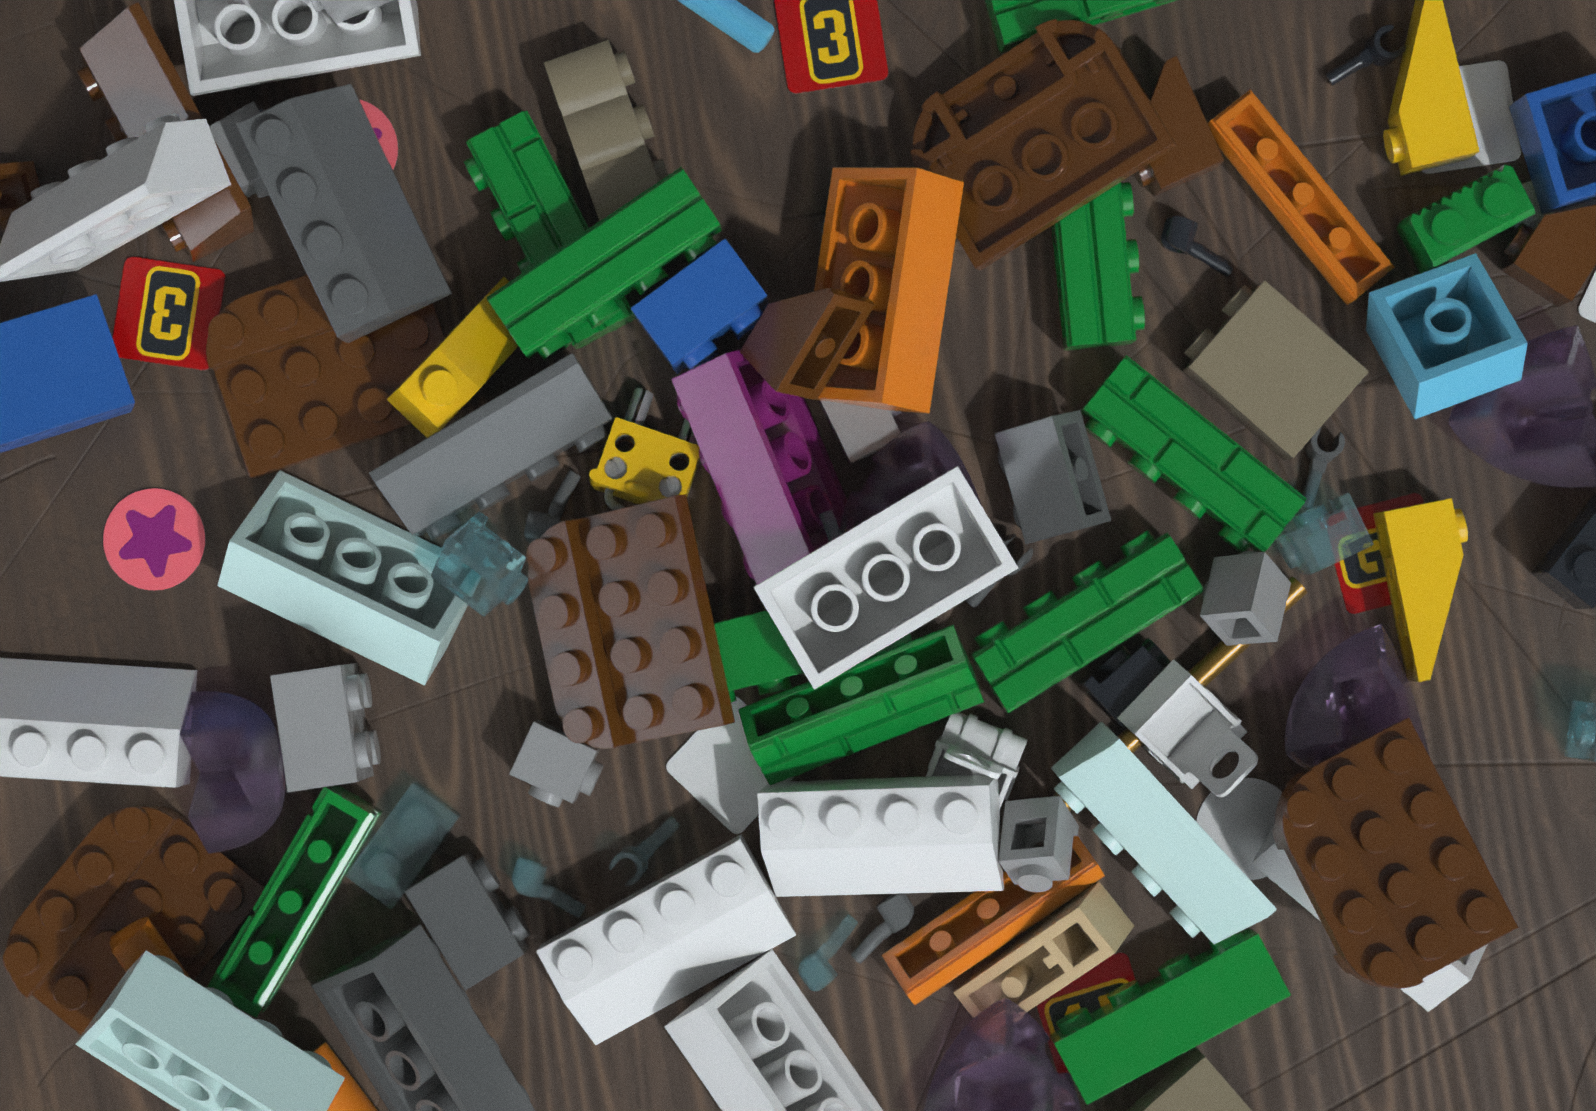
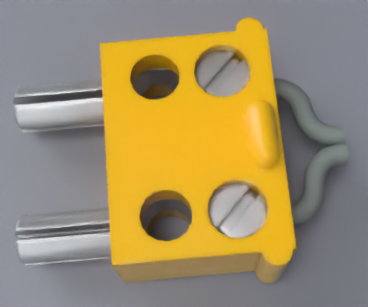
[589,388,700,510]

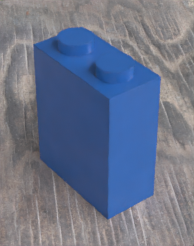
[0,294,135,453]

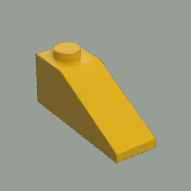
[1383,0,1480,176]
[387,277,518,438]
[1373,498,1468,682]

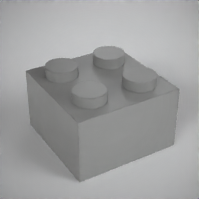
[270,663,381,792]

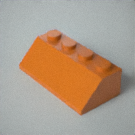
[814,168,964,414]

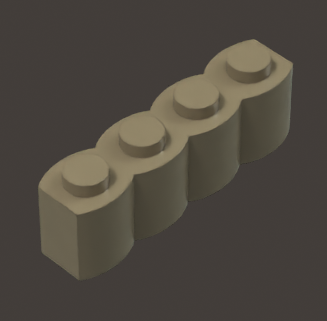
[544,40,687,268]

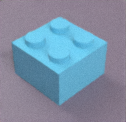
[1366,253,1528,419]

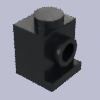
[1078,638,1171,727]

